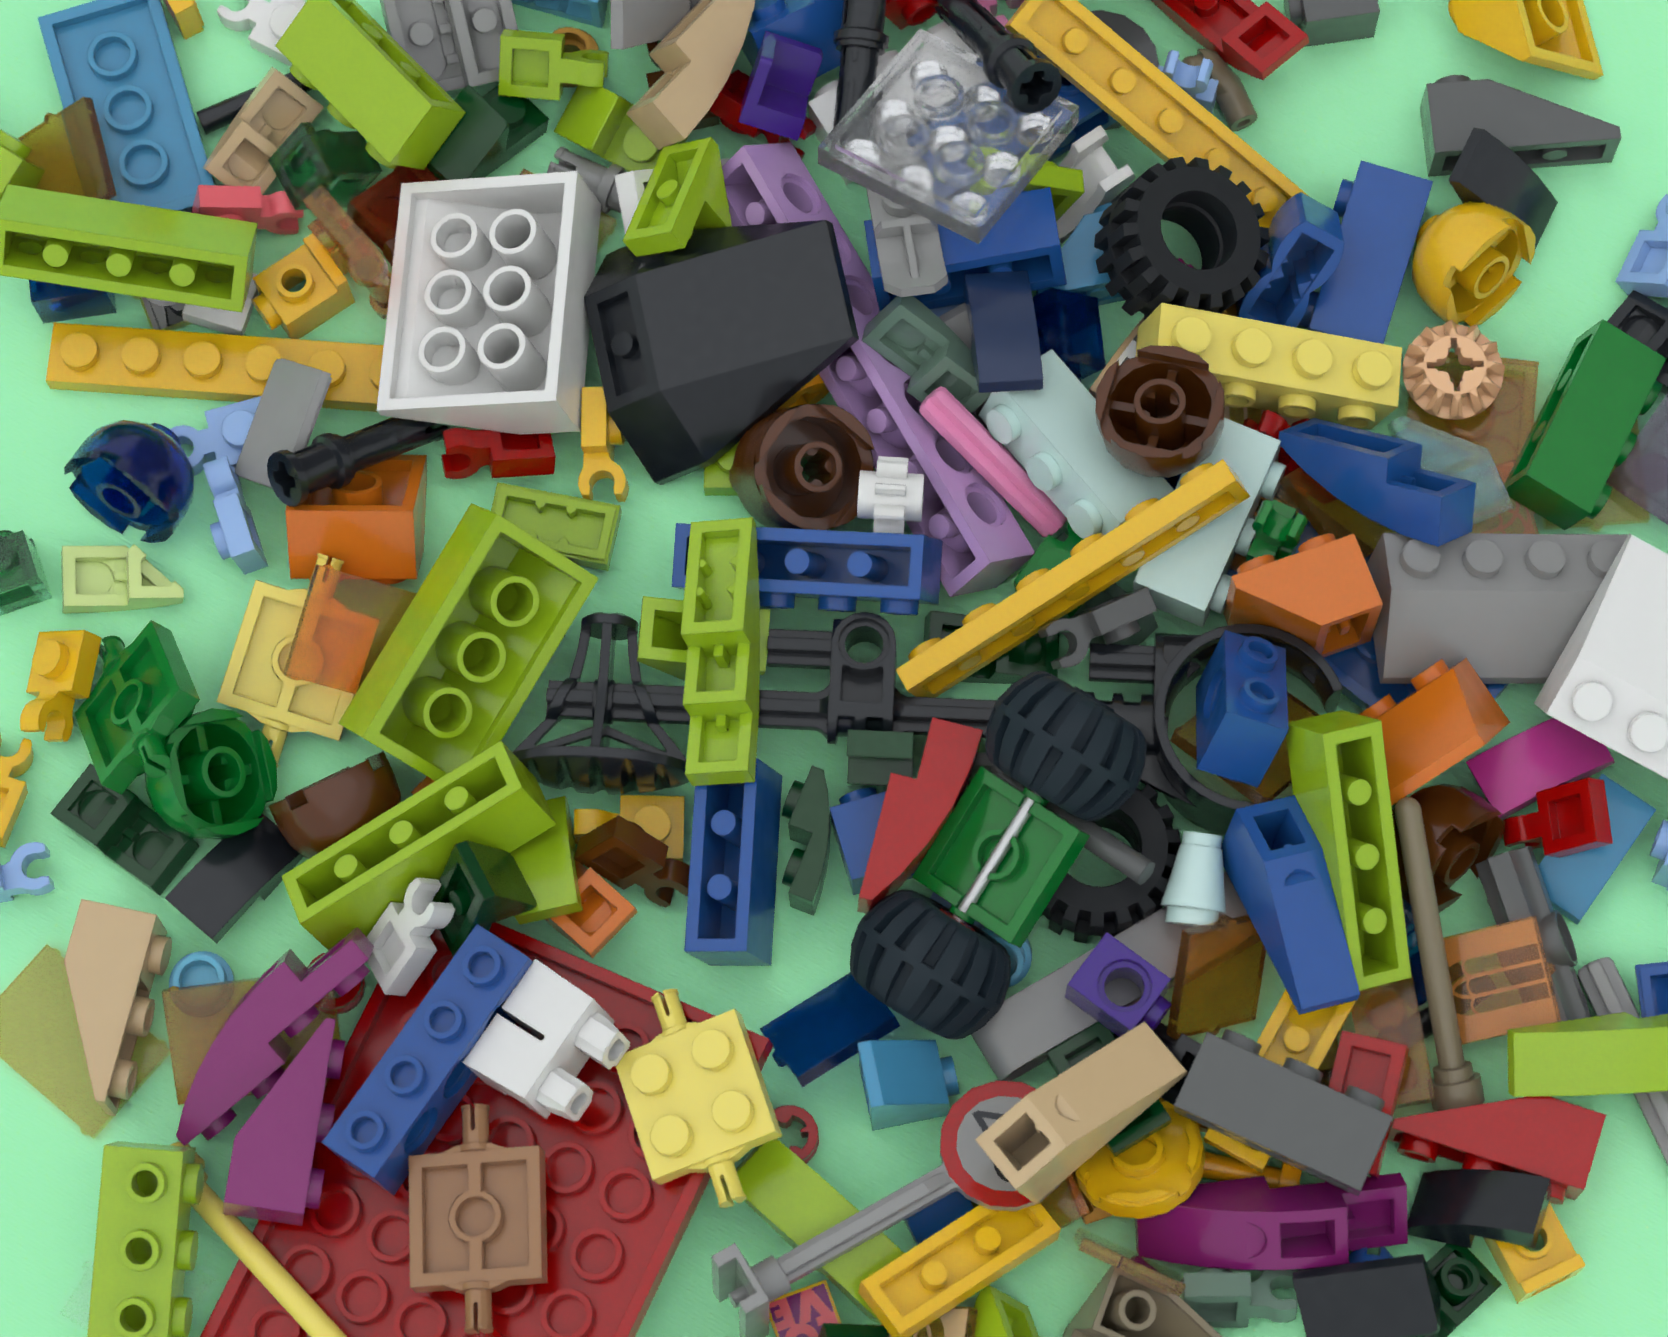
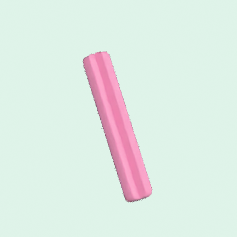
[919,386,1067,537]

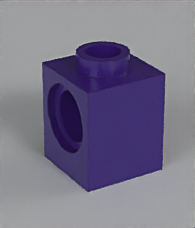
[1065,932,1172,1037]

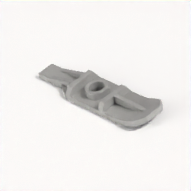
[864,107,948,297]

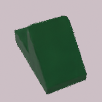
[426,85,549,180]
[432,840,537,957]

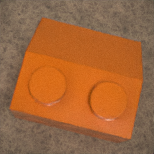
[285,455,427,585]
[1359,658,1510,806]

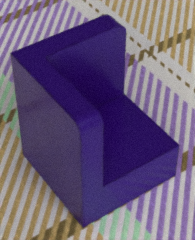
[738,31,823,141]

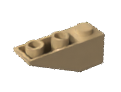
[64,899,172,1117]
[975,1021,1188,1204]

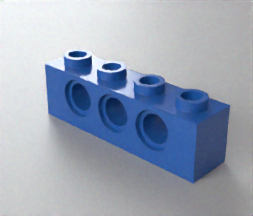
[322,924,533,1195]

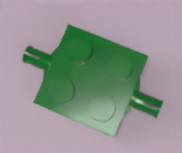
[74,620,200,795]

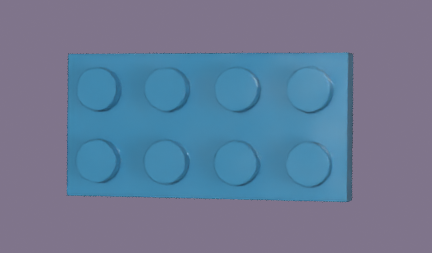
[37,0,215,213]

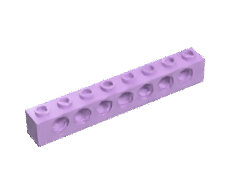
[722,142,1035,597]

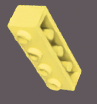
[1135,303,1402,430]

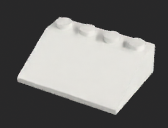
[376,171,601,435]
[1534,533,1668,779]

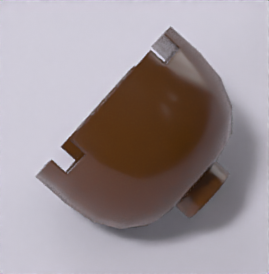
[1095,345,1225,478]
[268,751,401,859]
[1392,784,1505,913]

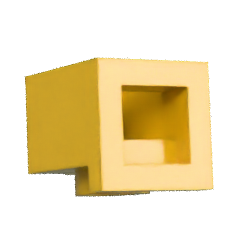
[251,233,355,339]
[1483,1202,1586,1304]

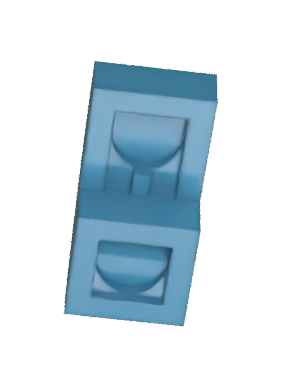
[1538,774,1656,925]

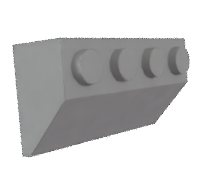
[1367,533,1629,684]

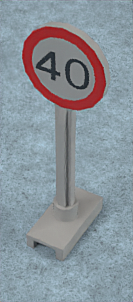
[711,1080,1060,1337]

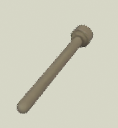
[1395,797,1485,1111]

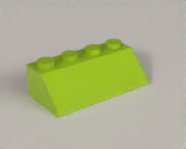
[338,503,599,781]

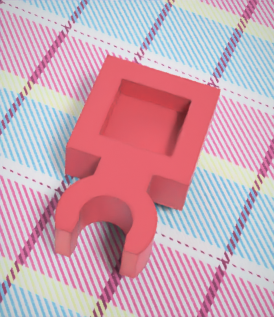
[191,185,304,235]

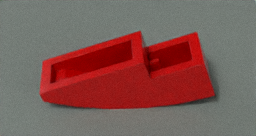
[857,717,983,914]

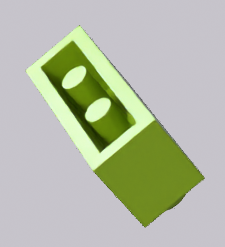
[275,0,466,170]

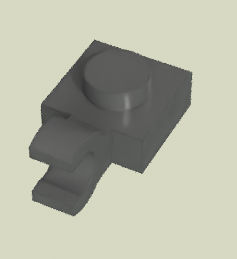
[1037,587,1158,669]

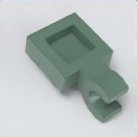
[1181,1268,1298,1328]

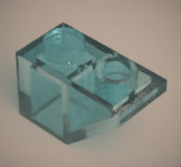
[1387,416,1514,527]

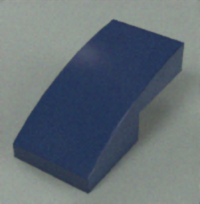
[963,271,1043,393]

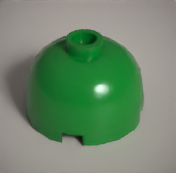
[145,708,277,839]

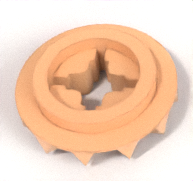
[1402,319,1505,420]

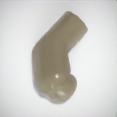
[1182,48,1258,131]

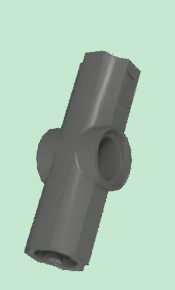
[1475,846,1591,1023]

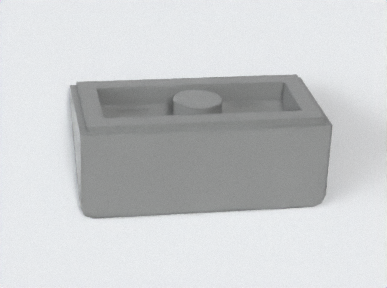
[235,359,332,489]

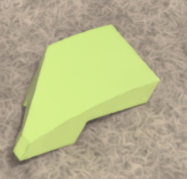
[61,544,184,613]

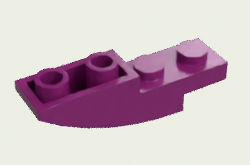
[176,927,374,1146]
[1135,1173,1408,1270]

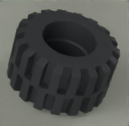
[1094,157,1270,321]
[1040,784,1181,944]

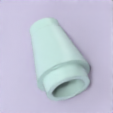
[1161,831,1226,929]

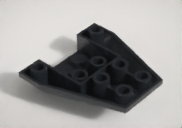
[584,220,859,485]

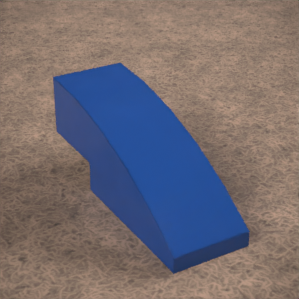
[1278,418,1476,547]

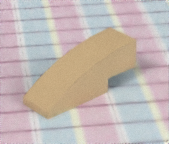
[626,0,755,150]

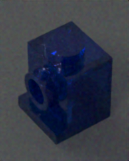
[1033,288,1106,383]

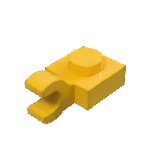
[578,386,629,502]
[20,630,102,742]
[574,795,685,862]

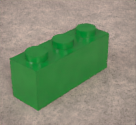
[1501,319,1666,531]

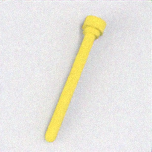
[171,1141,347,1337]

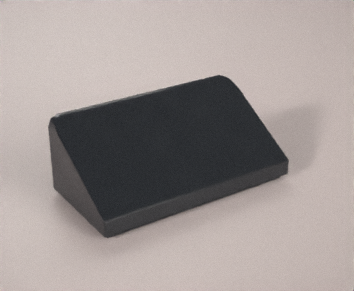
[1292,1254,1441,1337]

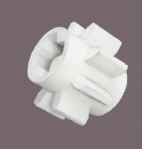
[857,456,925,534]

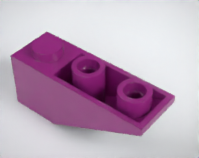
[223,1018,346,1226]

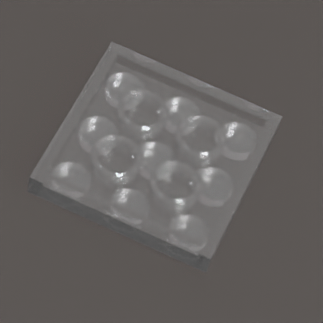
[818,29,1080,244]

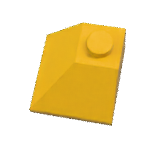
[1448,0,1604,80]

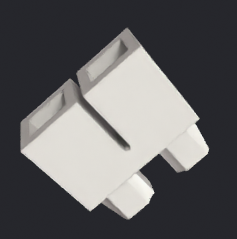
[462,959,630,1122]

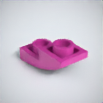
[1466,718,1615,820]

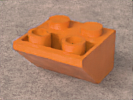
[1223,533,1383,658]

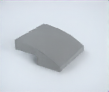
[379,0,518,92]

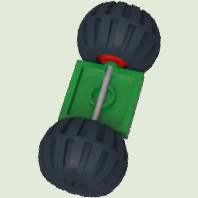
[850,671,1147,1040]

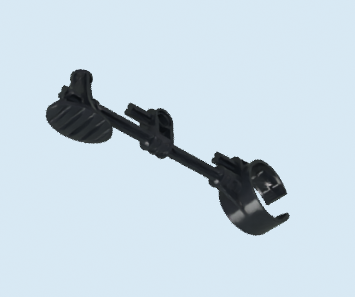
[513,612,1343,835]

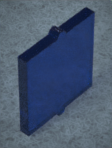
[760,972,900,1087]

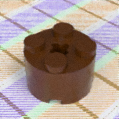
[729,404,875,530]

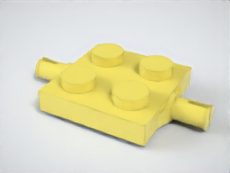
[216,553,379,768]
[616,988,782,1208]

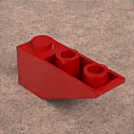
[1388,1096,1606,1205]

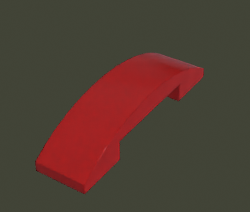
[1151,0,1309,80]

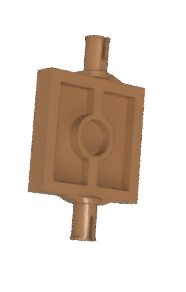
[409,1104,548,1334]

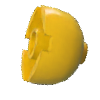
[1412,201,1536,327]

